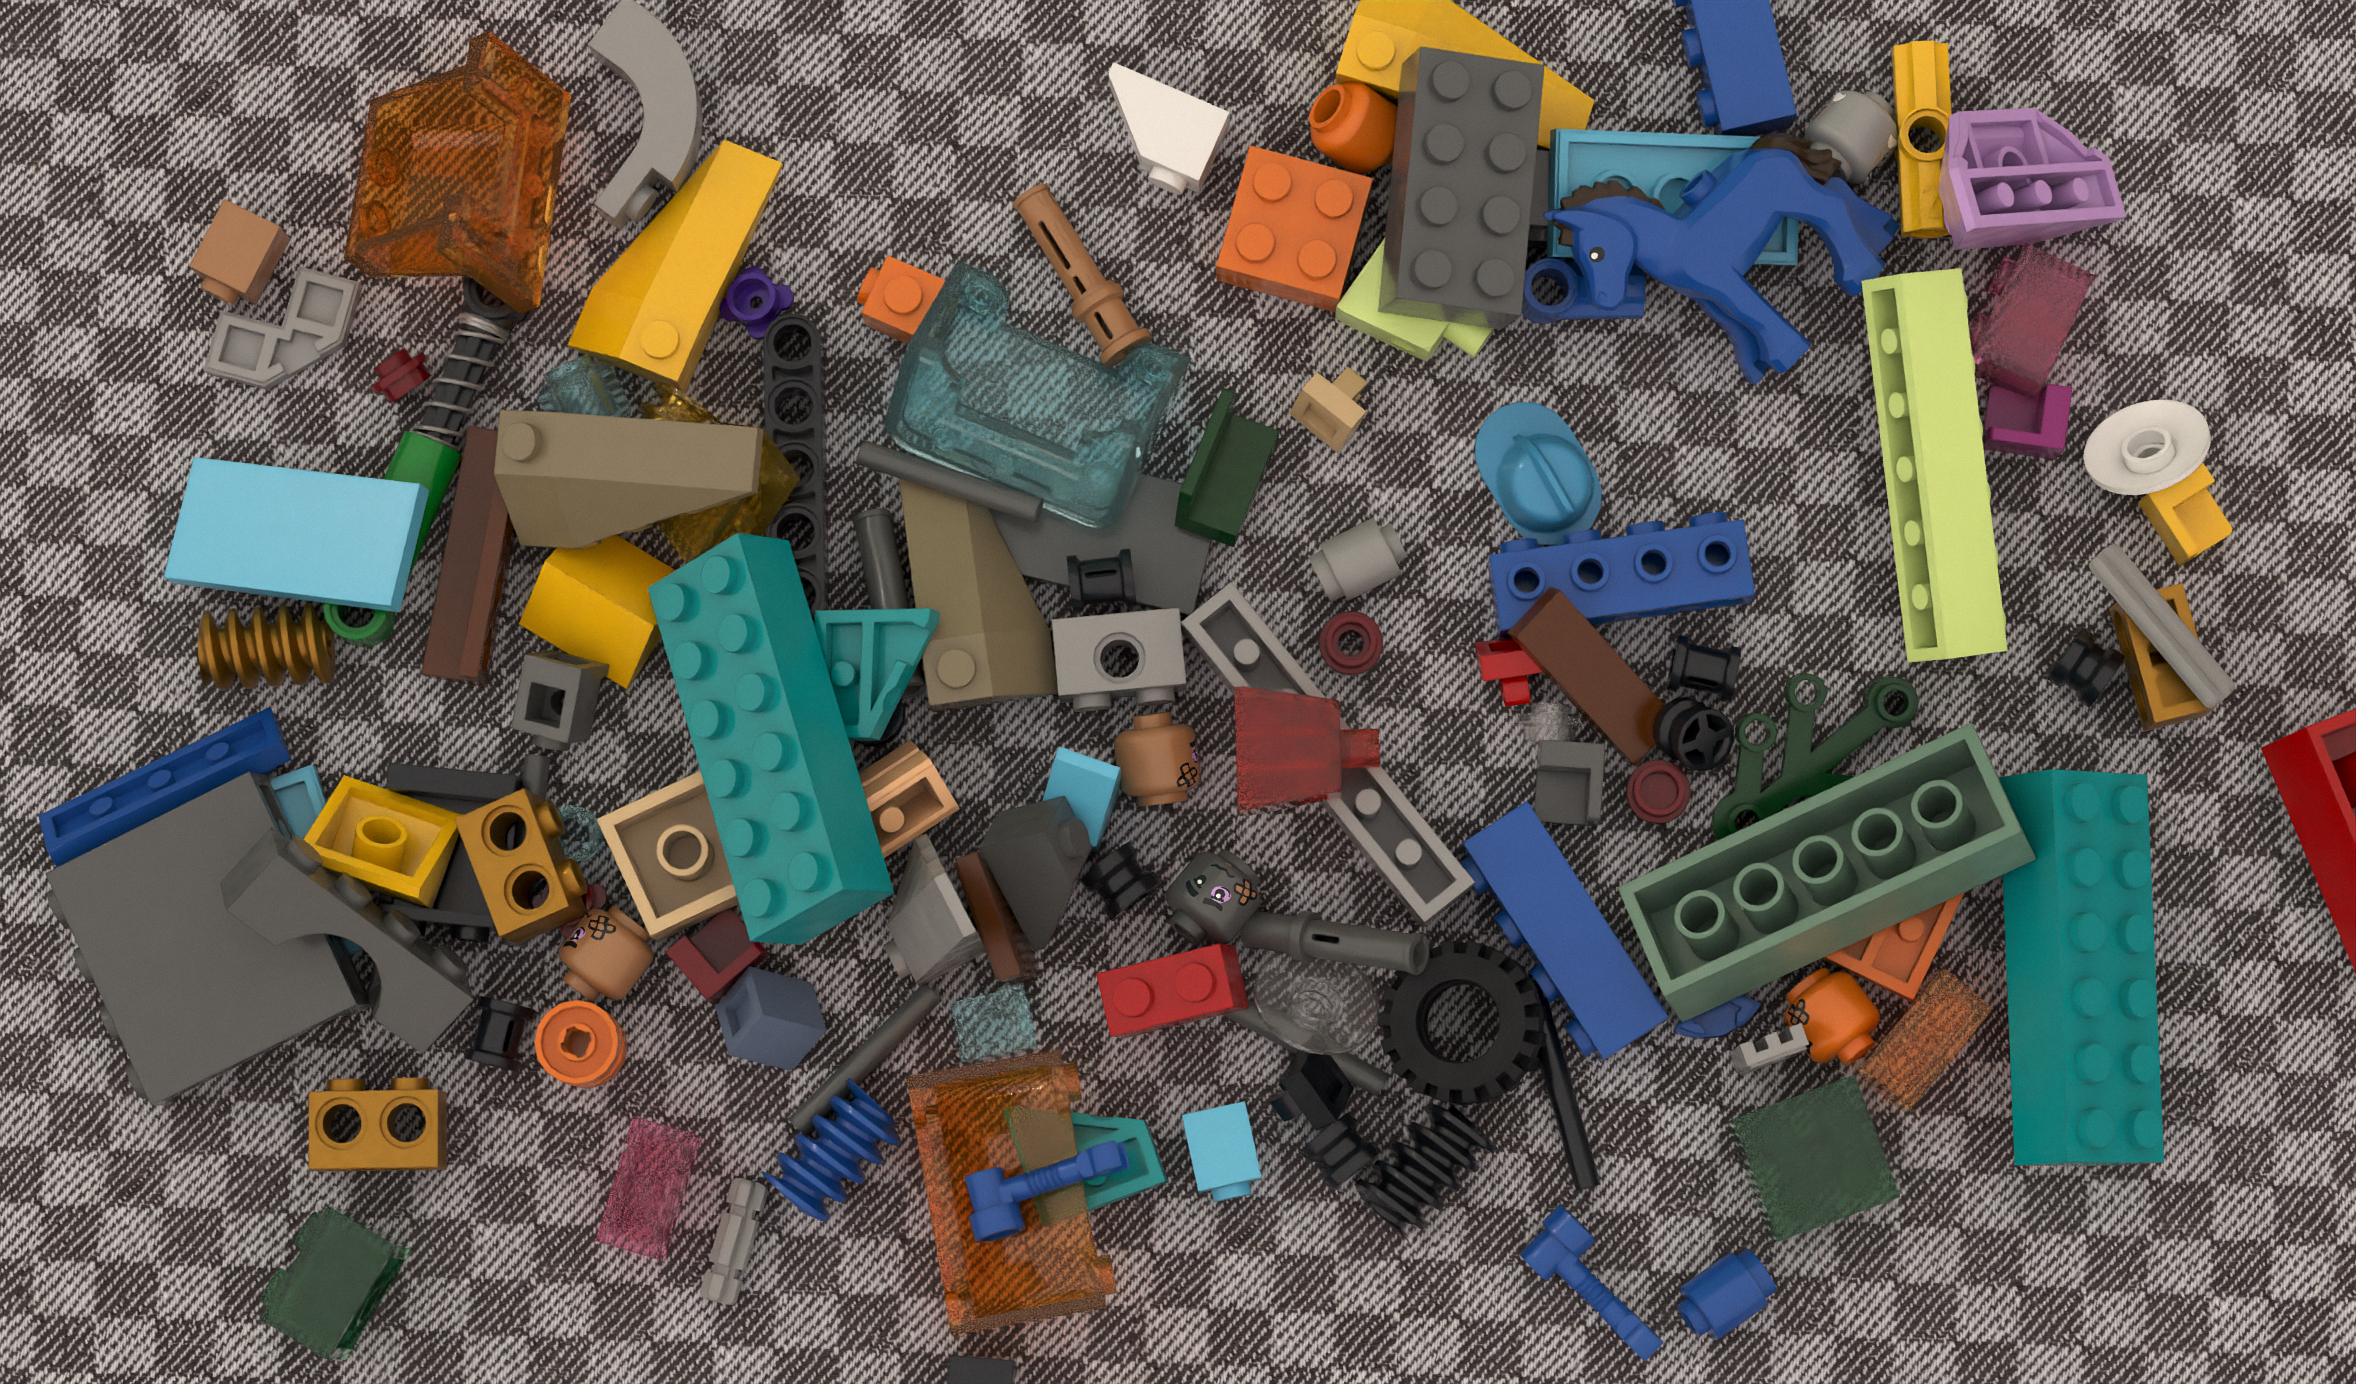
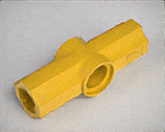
[1892,40,1952,239]

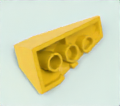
[1335,0,1594,151]
[568,139,783,395]

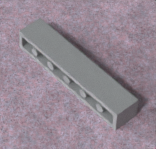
[1181,582,1475,929]

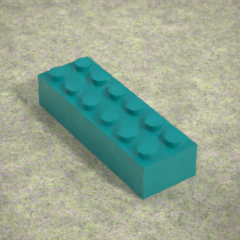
[648,533,894,945]
[1999,769,2164,1166]

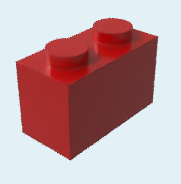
[1096,943,1249,1038]

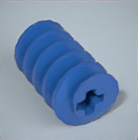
[761,1078,901,1222]

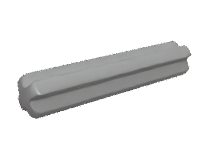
[2089,544,2235,708]

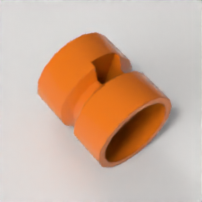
[534,1000,628,1089]

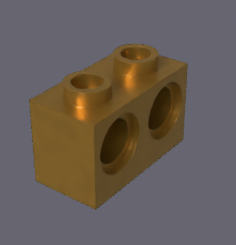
[2109,583,2217,732]
[455,788,588,944]
[309,1078,447,1172]

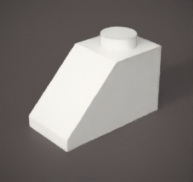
[1108,62,1230,194]

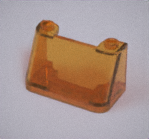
[906,1049,1117,1338]

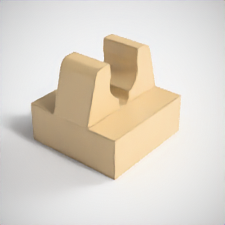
[1289,367,1368,453]

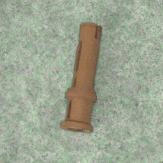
[1013,183,1152,368]

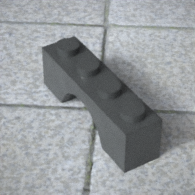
[220,827,474,1054]

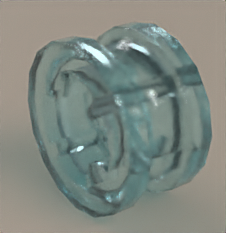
[557,805,604,864]

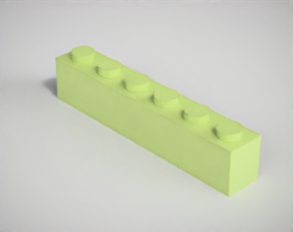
[1861,268,2008,663]

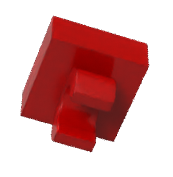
[1474,637,1543,707]

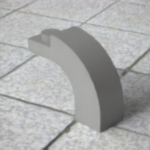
[588,0,703,231]

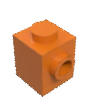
[857,255,949,351]

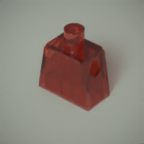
[1234,686,1380,816]

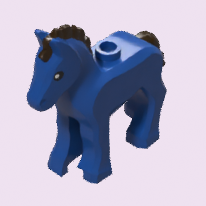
[1543,133,1901,385]

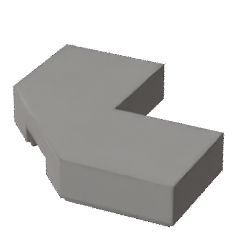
[203,266,363,390]

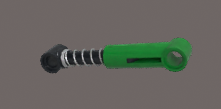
[323,256,533,648]

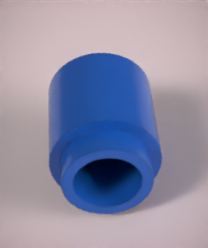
[1677,1249,1777,1341]

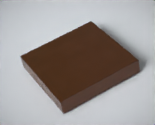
[954,851,1042,984]

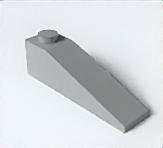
[883,833,986,987]

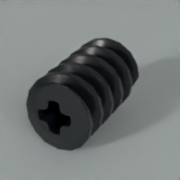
[1354,1102,1498,1243]

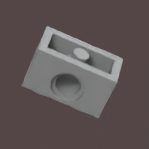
[1052,608,1187,712]

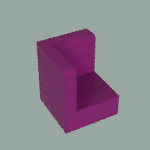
[1982,384,2073,460]

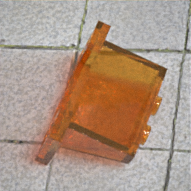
[344,31,571,313]

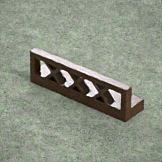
[421,426,516,687]

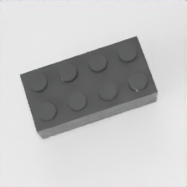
[1378,46,1545,329]

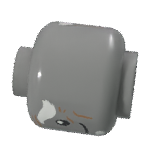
[1804,90,1898,184]

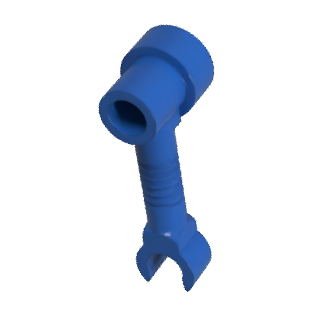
[964,1140,1131,1243]
[1519,1204,1663,1361]

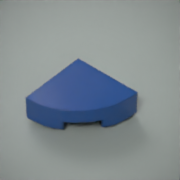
[1673,994,1761,1039]

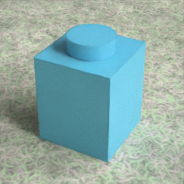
[1182,1101,1262,1202]

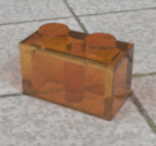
[1854,967,1994,1112]

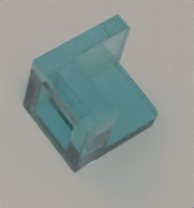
[951,983,1039,1066]

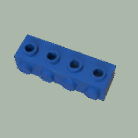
[1487,512,1755,638]

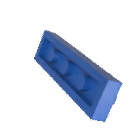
[38,707,291,867]

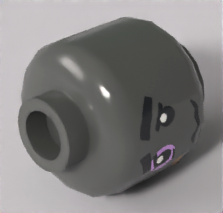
[1166,849,1261,946]

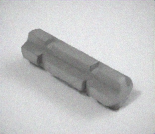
[700,1178,768,1305]

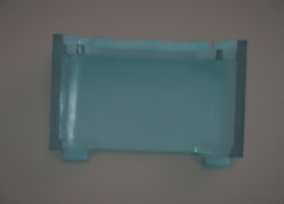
[885,261,1192,529]

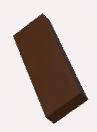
[1507,587,1664,766]

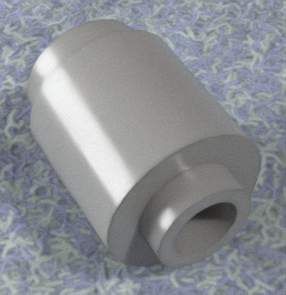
[1308,517,1408,602]

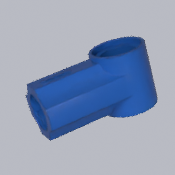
[1521,258,1646,325]

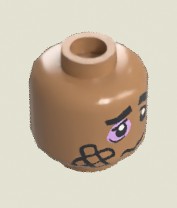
[1114,712,1201,806]
[558,905,654,1003]

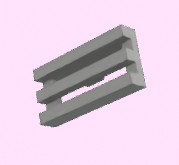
[1729,1023,1809,1075]

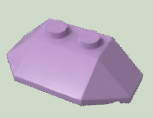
[1938,108,2126,250]

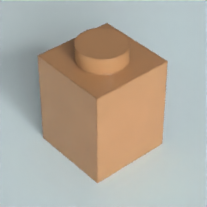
[189,199,290,306]

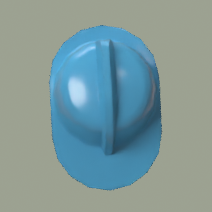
[1475,402,1602,546]

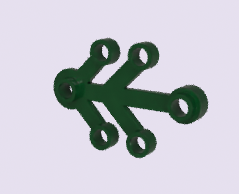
[1711,673,1918,841]

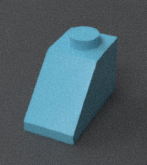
[1042,746,1122,853]

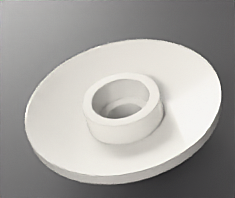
[2083,400,2211,495]

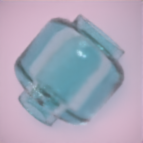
[537,354,632,417]

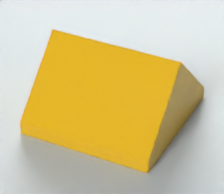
[519,535,676,690]
[303,775,463,909]

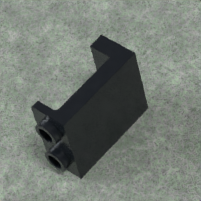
[374,763,522,943]

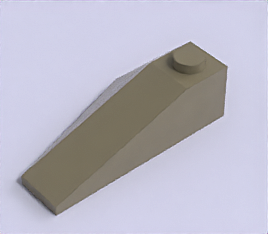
[494,410,764,549]
[899,451,1058,712]

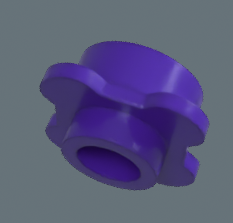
[719,267,794,340]

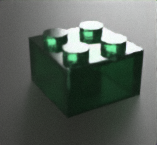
[1727,1075,1900,1244]
[260,1206,413,1360]

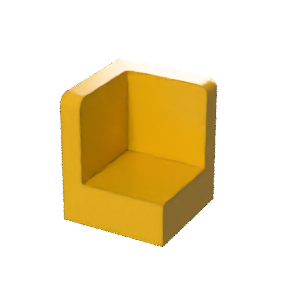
[2138,461,2232,567]

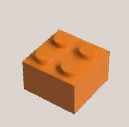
[1216,145,1373,313]

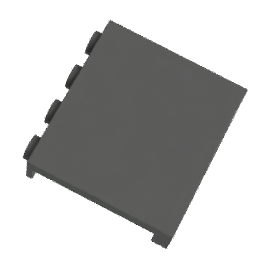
[45,772,370,1106]

